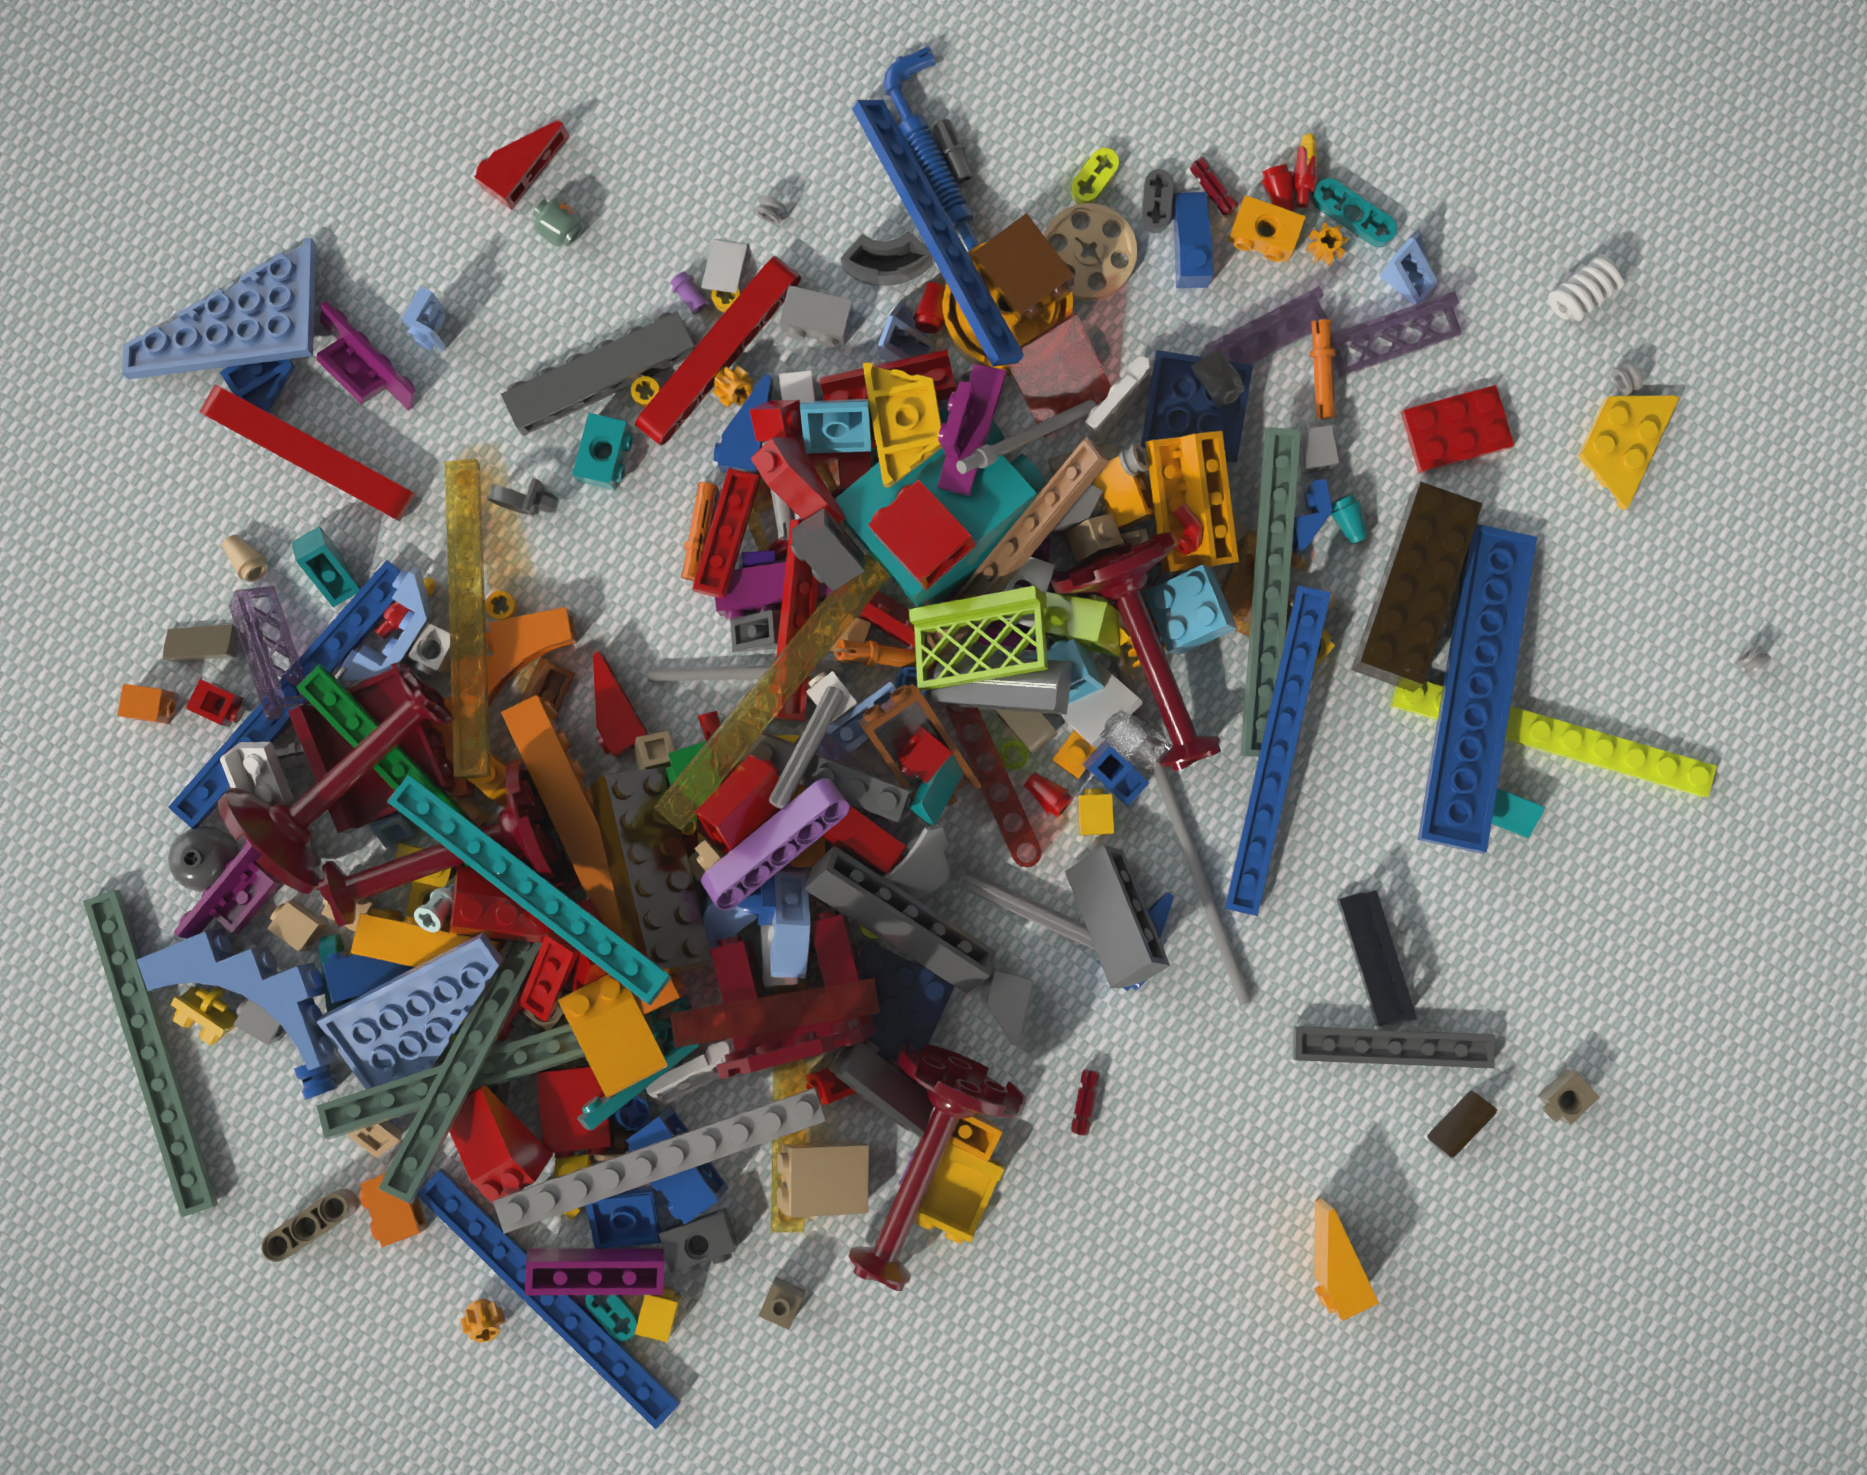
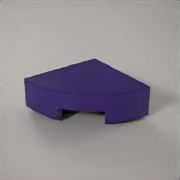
[738,551,775,569]

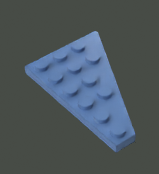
[122,238,316,379]
[317,932,503,1124]

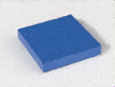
[586,1184,661,1248]

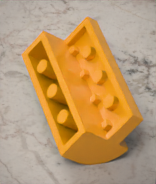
[1145,431,1239,573]

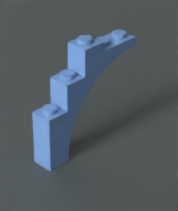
[137,929,336,1071]

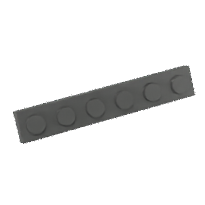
[713,718,912,822]
[1293,1026,1495,1069]

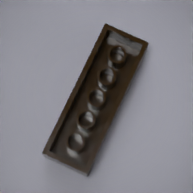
[1351,481,1483,692]
[590,767,713,975]

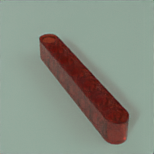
[931,661,1042,868]

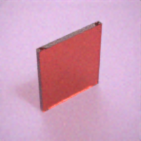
[1007,312,1111,438]

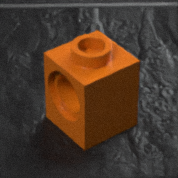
[117,684,176,724]

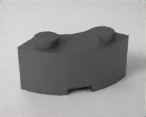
[841,231,933,286]

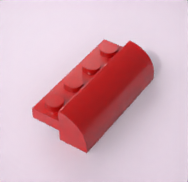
[820,349,956,416]

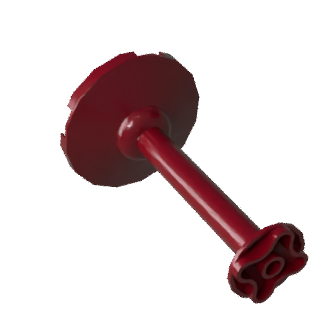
[1051,531,1221,771]
[217,670,455,894]
[318,758,568,927]
[848,1043,1026,1291]

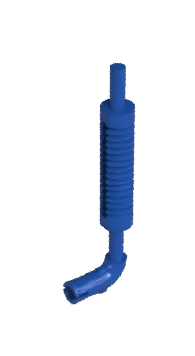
[883,46,979,251]

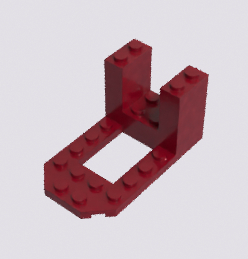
[710,910,877,1079]

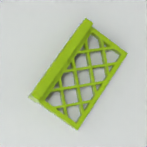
[909,586,1048,691]

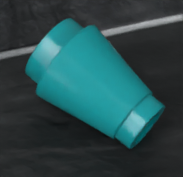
[1330,493,1369,544]

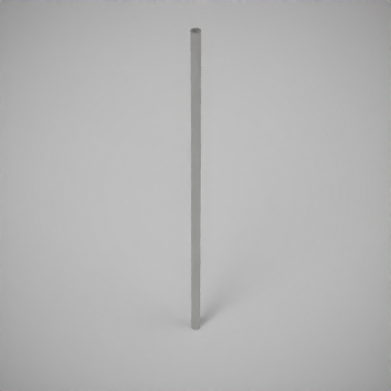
[1064,531,1252,1005]

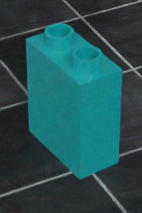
[835,404,1047,608]

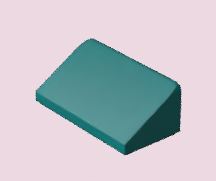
[908,754,963,826]
[1492,788,1545,839]

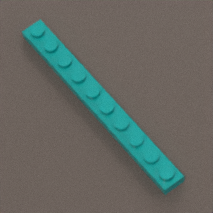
[387,775,672,1005]

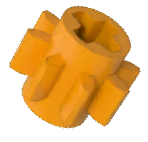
[1306,222,1348,266]
[712,366,754,408]
[460,1299,505,1343]

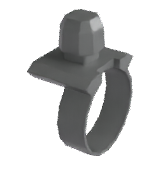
[487,478,560,517]

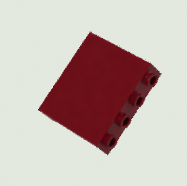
[288,663,457,834]

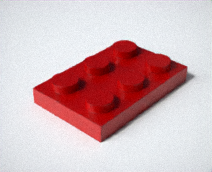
[1401,385,1515,474]

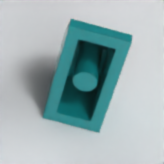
[291,526,361,607]

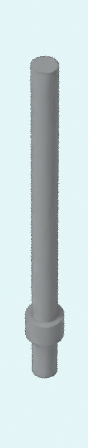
[956,400,1096,474]
[647,661,844,682]

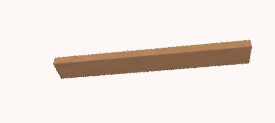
[925,437,1109,657]

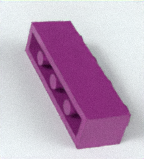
[715,562,848,620]
[525,1248,665,1295]

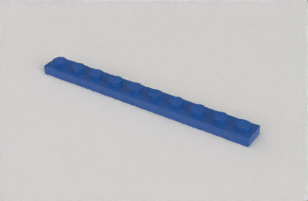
[852,100,1024,367]
[168,560,401,829]
[1225,585,1331,916]
[417,1168,681,1429]

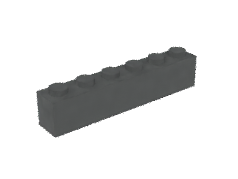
[501,311,695,436]
[805,846,996,994]

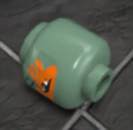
[533,197,583,246]

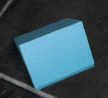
[800,399,871,454]

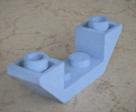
[341,564,432,682]
[770,868,810,978]

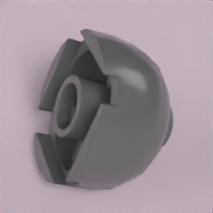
[168,826,239,892]

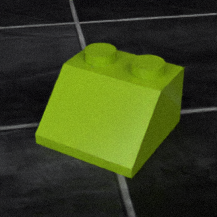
[1044,592,1121,656]

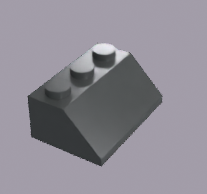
[828,1039,934,1138]

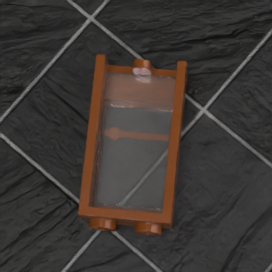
[858,684,981,824]

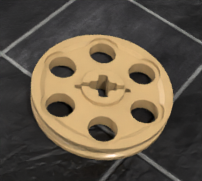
[1044,203,1137,301]

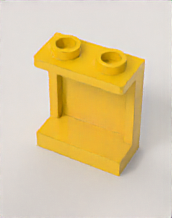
[914,1143,1005,1244]

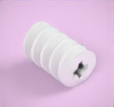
[1548,254,1624,321]

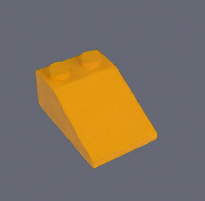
[558,974,668,1098]
[1314,1198,1379,1321]

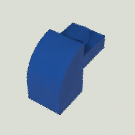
[1082,740,1149,807]

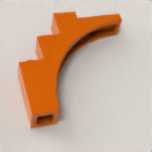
[430,607,578,798]

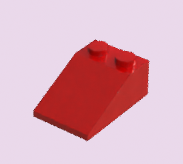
[449,1084,553,1204]

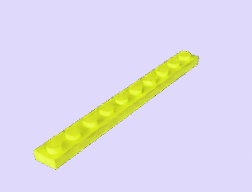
[1390,681,1717,798]

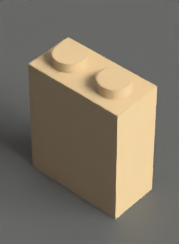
[777,1141,869,1218]

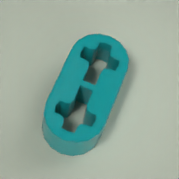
[585,1295,639,1341]

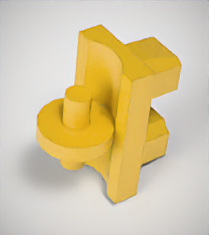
[171,986,238,1045]

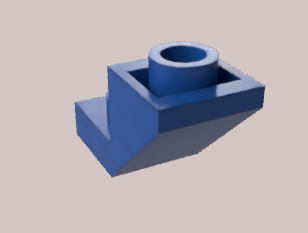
[1292,479,1332,555]

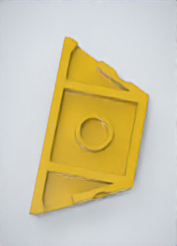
[862,362,942,488]
[1578,395,1680,510]

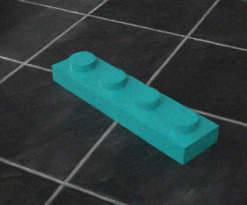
[577,1034,699,1131]

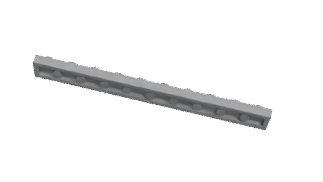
[493,1087,827,1234]

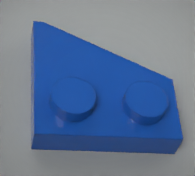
[219,359,295,412]

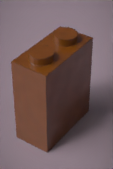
[973,213,1074,324]

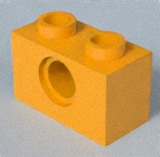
[1227,195,1306,262]

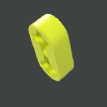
[1071,148,1119,204]

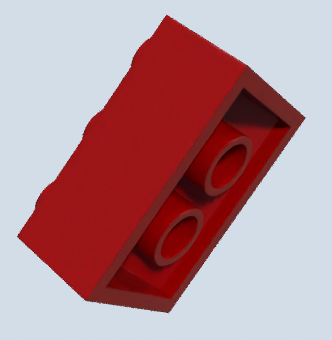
[449,866,560,943]

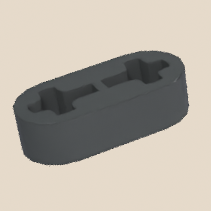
[1141,169,1173,234]

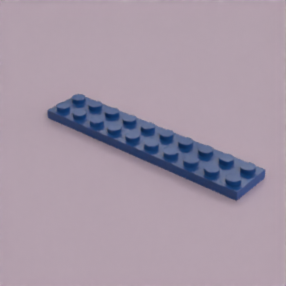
[1418,524,1537,854]

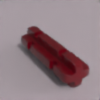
[1190,157,1238,216]
[1071,1069,1100,1136]

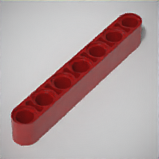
[635,256,801,446]
[199,384,416,522]

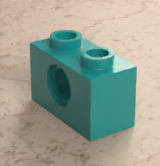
[572,412,634,490]

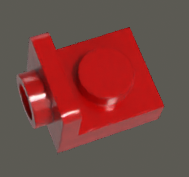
[806,1067,856,1105]

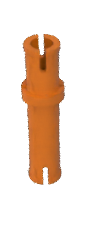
[1310,319,1337,420]
[681,482,718,581]
[836,639,933,671]

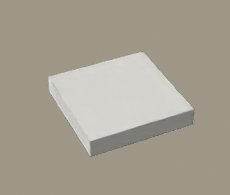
[1057,662,1143,749]

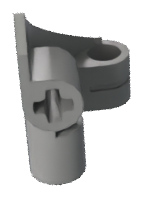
[883,824,951,900]

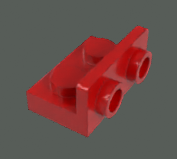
[859,590,915,650]

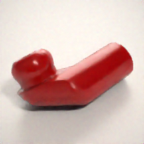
[1173,503,1203,555]

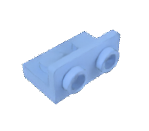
[401,286,446,351]

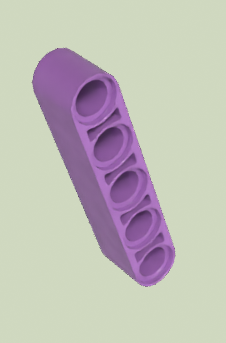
[701,779,849,910]

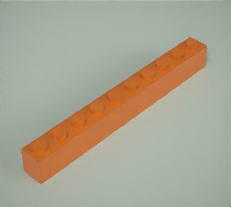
[501,695,685,1015]

